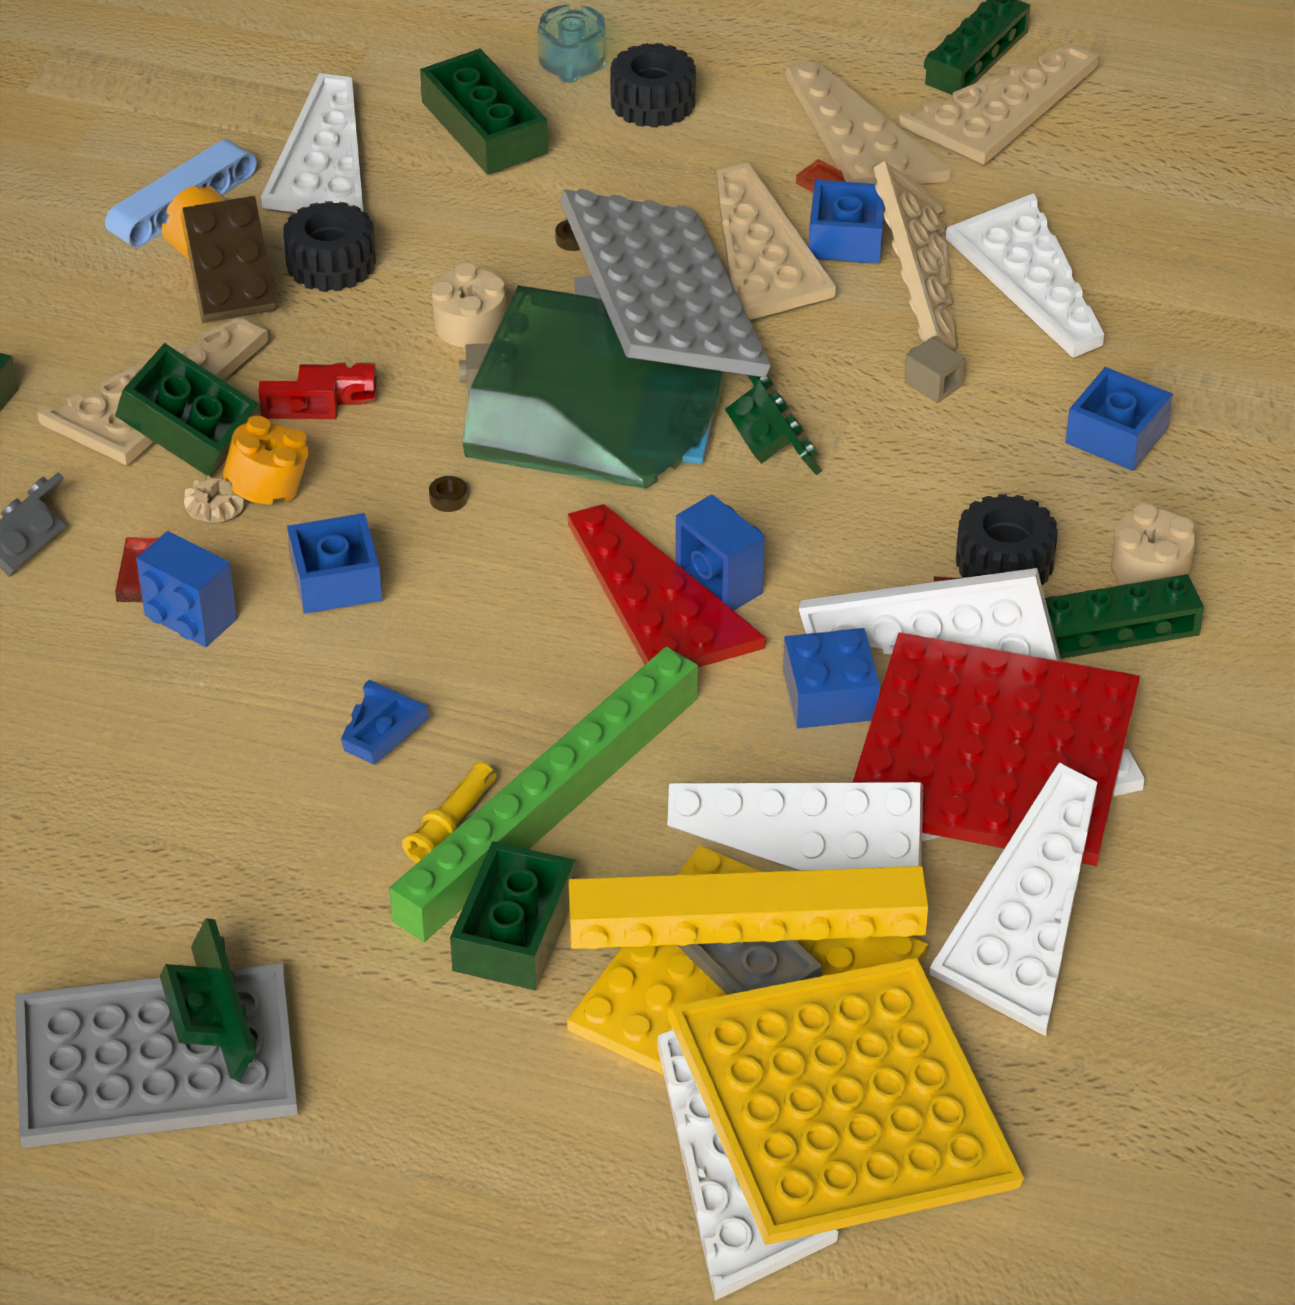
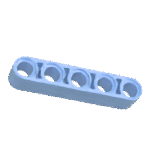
[105,139,257,248]

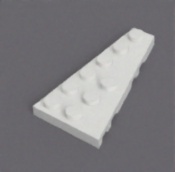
[946,193,1104,358]
[799,568,1061,661]
[657,1029,839,1301]

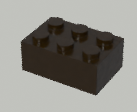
[181,196,276,323]

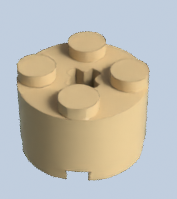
[431,262,506,347]
[1111,503,1195,585]

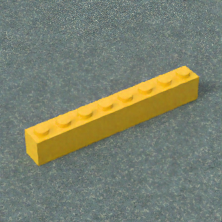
[569,866,928,949]

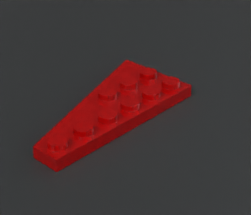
[568,504,766,668]

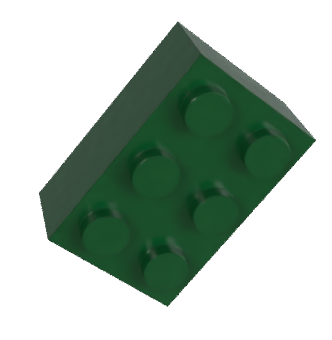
[115,343,260,477]
[450,841,575,991]

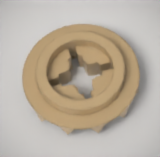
[184,475,246,523]

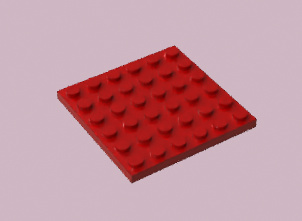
[852,632,1140,866]

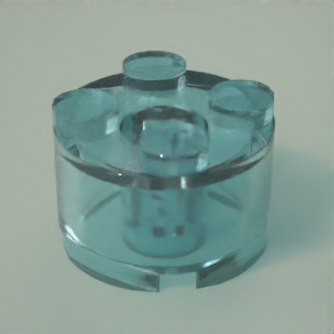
[538,5,606,83]

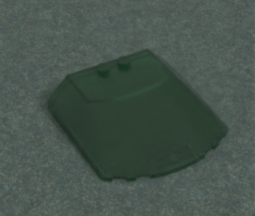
[462,285,722,489]

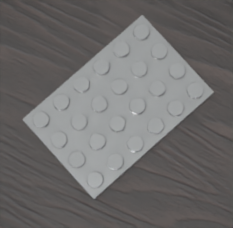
[15,963,298,1148]

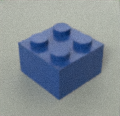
[809,180,885,263]
[1065,367,1173,471]
[676,494,765,611]
[287,513,382,614]
[136,531,237,647]
[783,628,880,729]

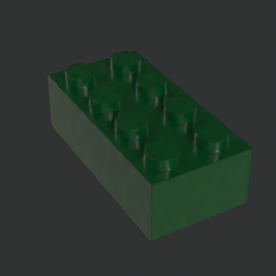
[420,48,548,175]

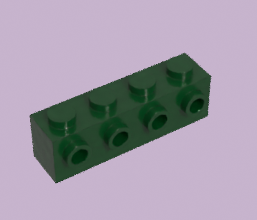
[924,0,1030,95]
[1045,574,1204,659]

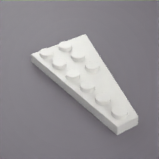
[261,73,363,213]
[930,763,1097,1036]
[667,783,923,871]

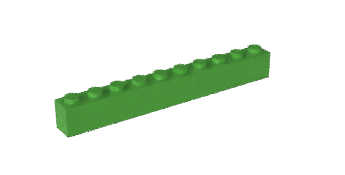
[389,647,698,942]

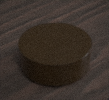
[555,219,580,251]
[429,476,468,512]

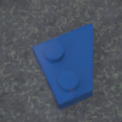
[341,680,429,765]

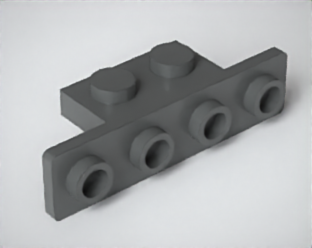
[0,472,66,576]

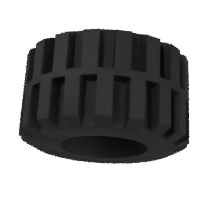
[610,43,696,127]
[283,201,376,292]
[956,494,1058,585]

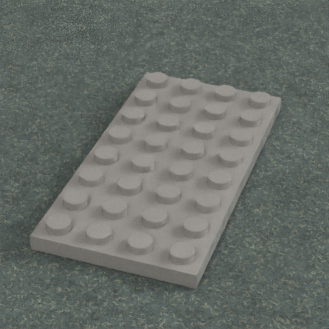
[560,189,771,377]

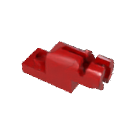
[258,362,377,420]

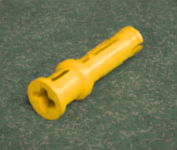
[402,762,497,863]

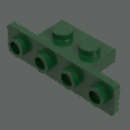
[725,374,822,475]
[160,918,256,1079]

